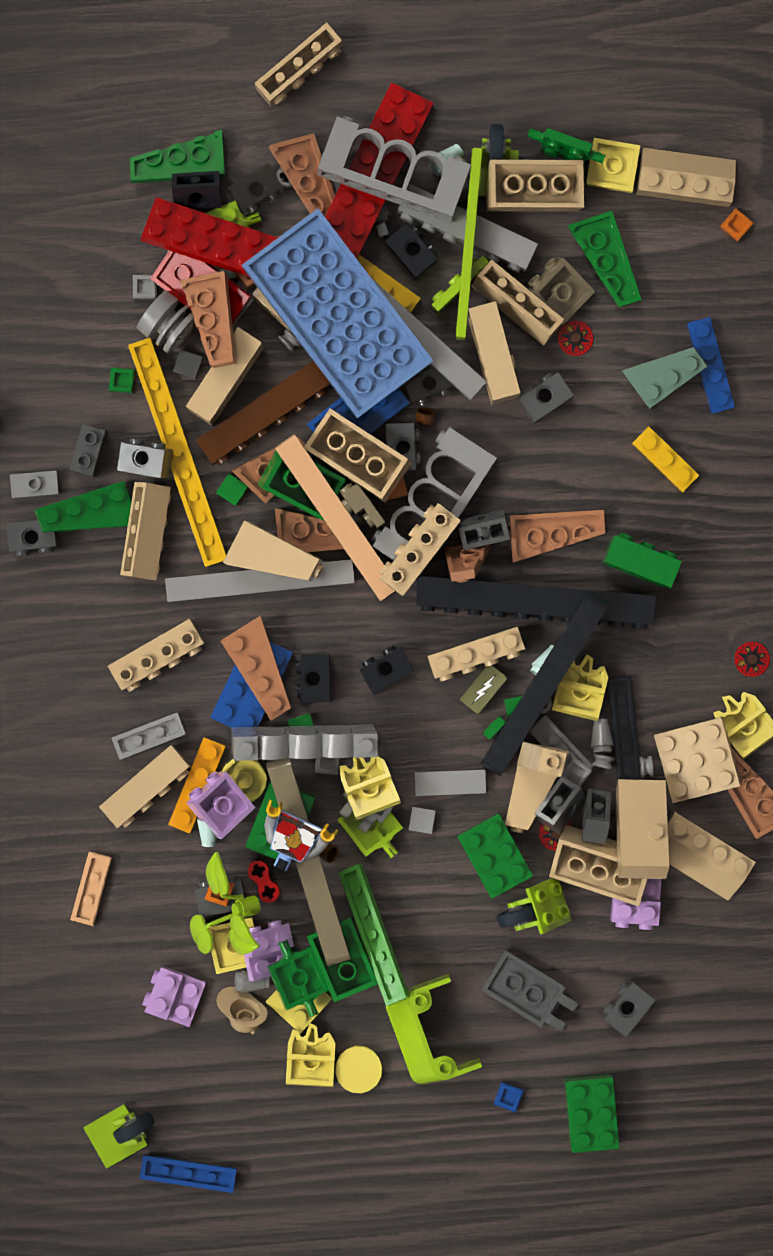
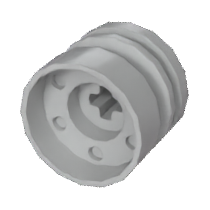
[136,290,195,354]

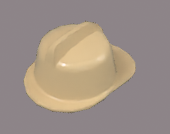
[216,986,268,1034]

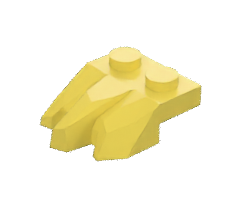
[552,654,608,721]
[714,692,773,760]
[340,756,401,820]
[286,1023,335,1087]

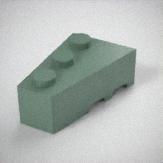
[622,347,709,409]

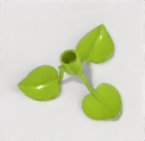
[190,852,260,954]

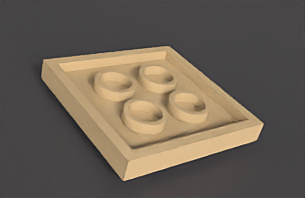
[654,717,742,803]

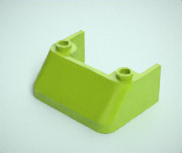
[386,973,482,1084]

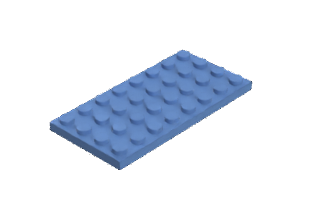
[242,209,433,419]

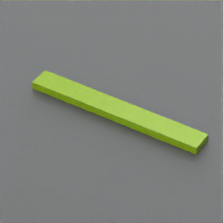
[456,148,482,340]

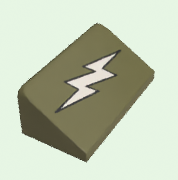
[459,665,507,715]

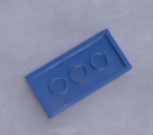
[307,388,410,435]
[210,641,293,728]

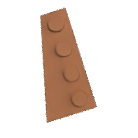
[269,133,335,217]
[180,271,236,368]
[509,510,605,563]
[221,616,291,720]
[727,749,773,839]

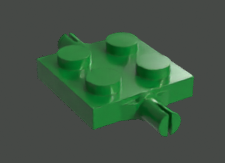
[527,128,606,165]
[267,939,329,1017]

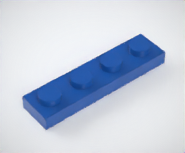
[687,317,735,414]
[140,1154,237,1193]

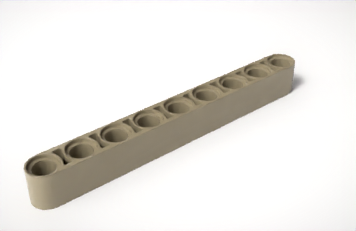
[266,758,351,966]

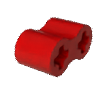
[248,859,280,903]

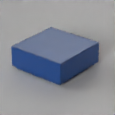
[493,1081,524,1113]

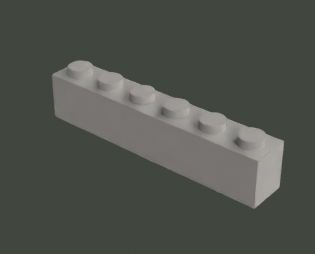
[398,184,538,273]

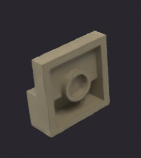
[528,257,595,325]
[339,483,385,530]

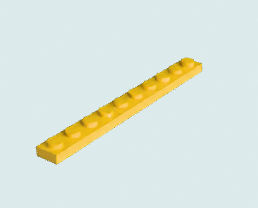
[128,338,226,567]

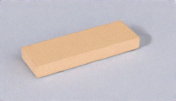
[70,851,112,926]

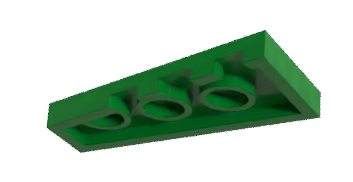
[129,129,225,184]
[567,211,642,308]
[34,481,131,533]

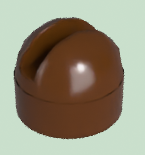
[416,407,435,427]
[319,843,339,863]

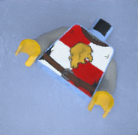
[264,800,338,871]

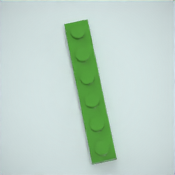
[339,864,410,1006]

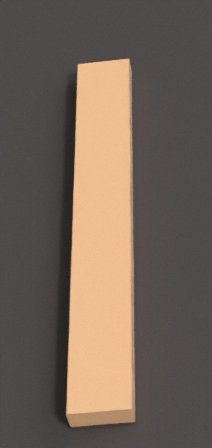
[275,435,395,601]

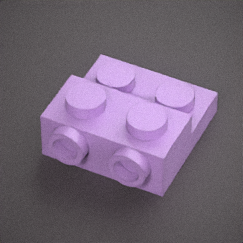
[186,771,255,839]
[610,879,662,930]
[244,920,294,981]
[142,966,206,1027]

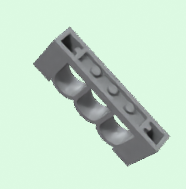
[317,116,471,223]
[371,427,497,576]
[231,724,378,761]

